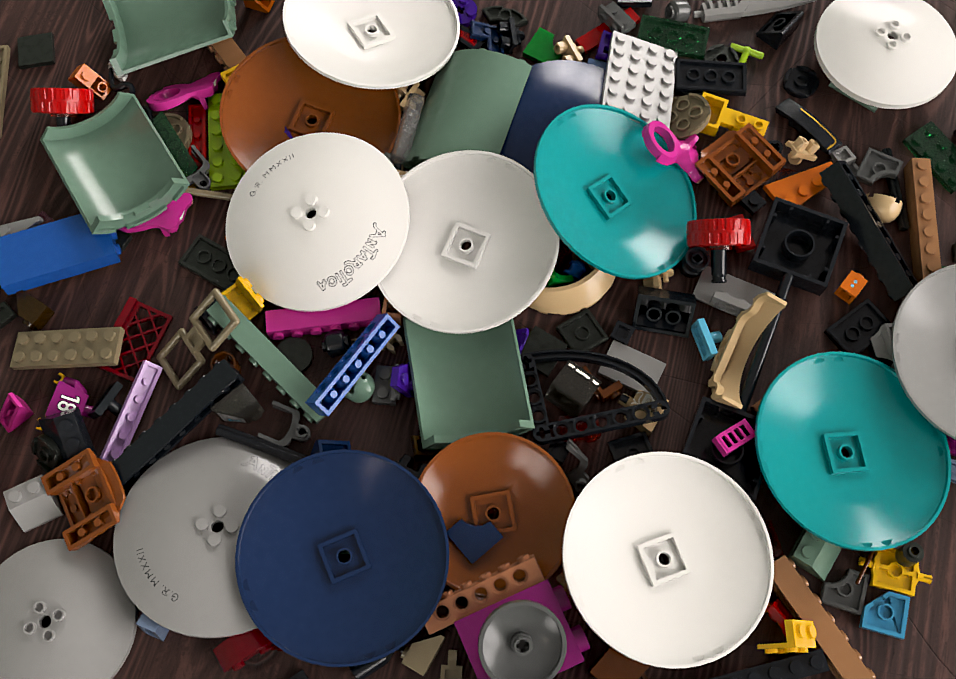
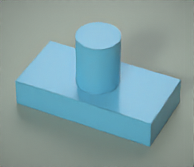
[690,318,723,361]

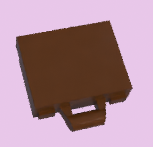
[588,646,651,679]

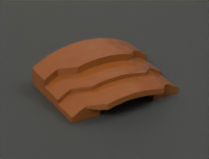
[695,123,787,207]
[40,448,126,551]

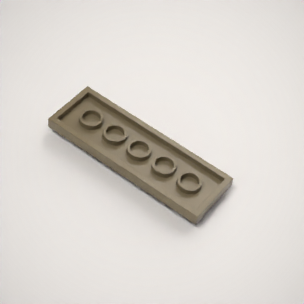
[10,327,125,370]

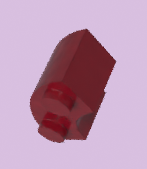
[213,628,273,673]

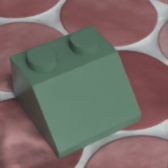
[787,528,842,582]

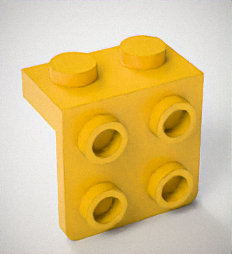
[222,276,264,321]
[757,619,816,654]

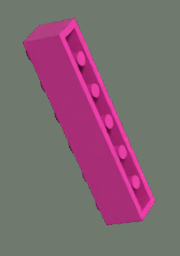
[265,297,382,340]

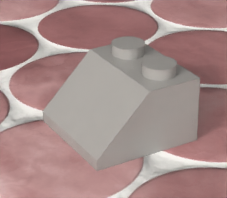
[3,474,64,533]

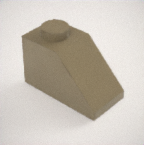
[401,635,446,677]

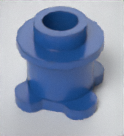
[563,260,587,283]

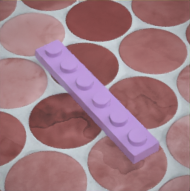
[100,360,163,461]

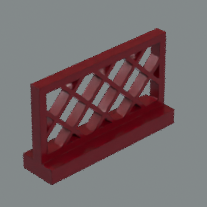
[96,296,173,382]

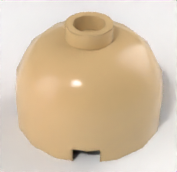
[866,193,903,223]

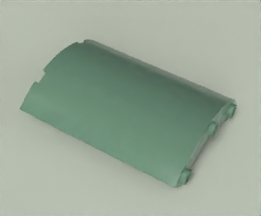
[102,0,237,77]
[400,48,532,170]
[40,92,190,234]
[402,317,535,450]

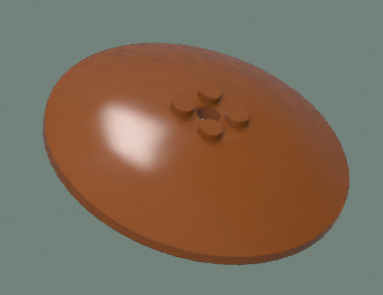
[419,432,575,597]

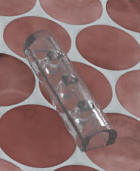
[390,93,425,164]

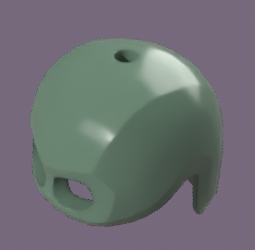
[344,371,375,403]

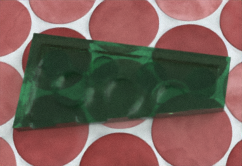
[151,111,198,177]

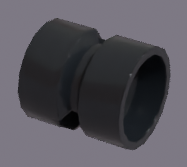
[679,247,710,278]

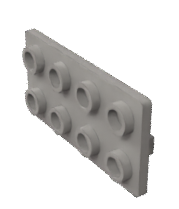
[693,266,775,317]

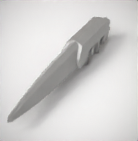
[693,0,817,23]

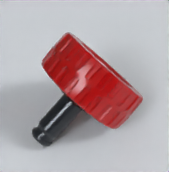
[30,88,94,127]
[686,218,751,283]

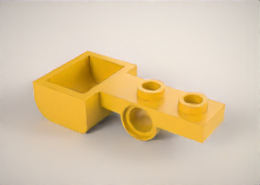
[701,92,769,137]

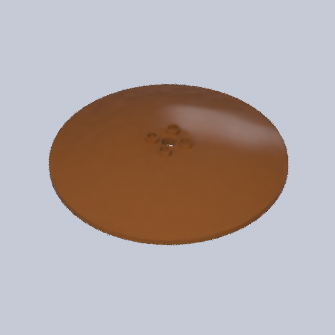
[219,37,401,172]

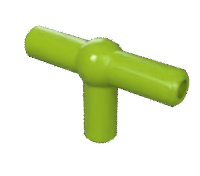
[730,43,764,63]

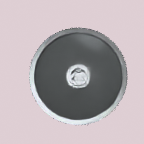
[478,600,567,679]

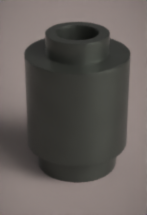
[895,541,924,567]

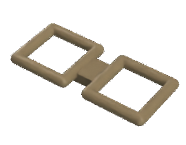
[156,288,240,390]

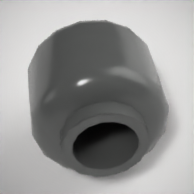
[665,0,691,23]

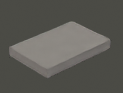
[597,340,666,393]

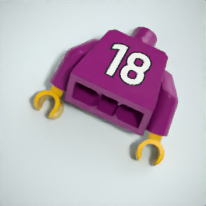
[36,373,93,431]

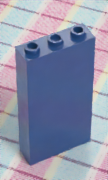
[0,214,122,296]

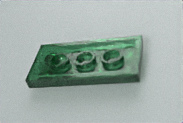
[637,14,710,60]
[902,121,956,194]

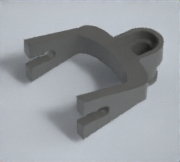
[186,144,211,191]
[257,400,311,447]
[565,438,590,493]

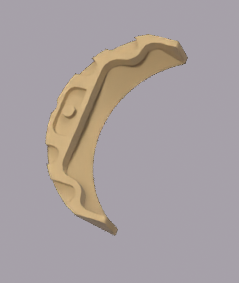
[529,268,616,315]
[708,292,787,409]

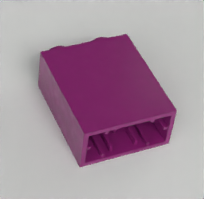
[454,579,590,679]

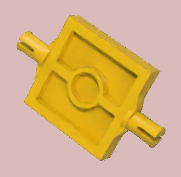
[858,548,933,597]

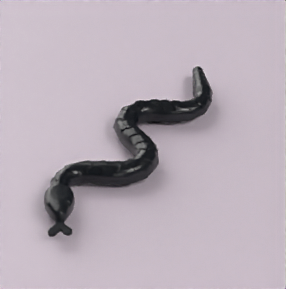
[108,67,155,125]

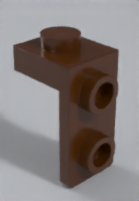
[580,365,623,404]

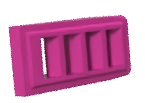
[711,419,755,457]

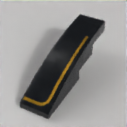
[775,98,842,155]

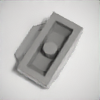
[870,323,893,362]

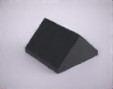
[756,11,804,50]

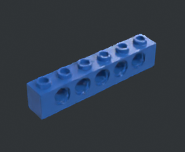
[305,313,400,416]

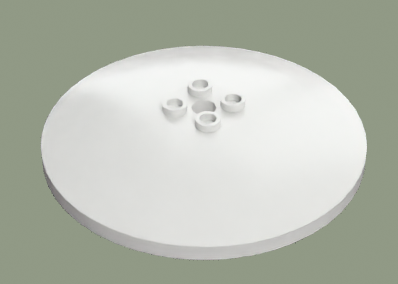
[814,0,956,109]

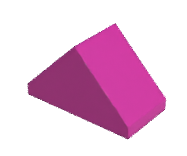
[0,392,34,433]

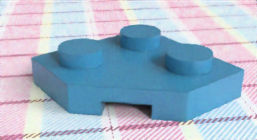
[859,591,910,639]

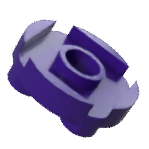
[452,0,477,27]

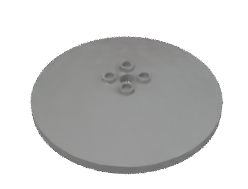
[0,539,138,679]

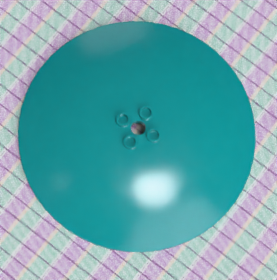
[534,104,697,279]
[755,352,951,551]

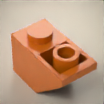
[68,63,112,100]

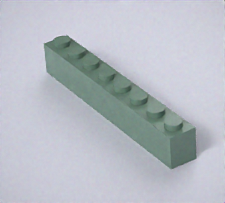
[206,295,325,424]

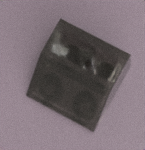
[544,360,602,418]

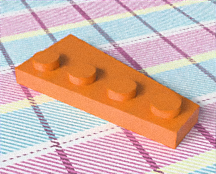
[763,161,833,205]

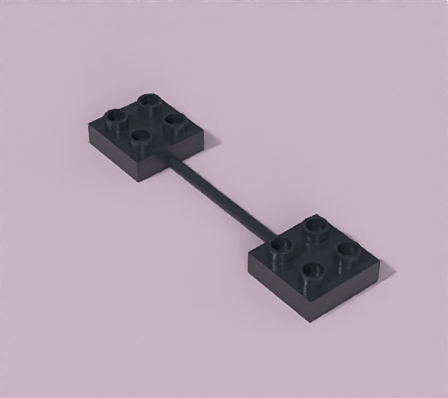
[680,197,848,502]

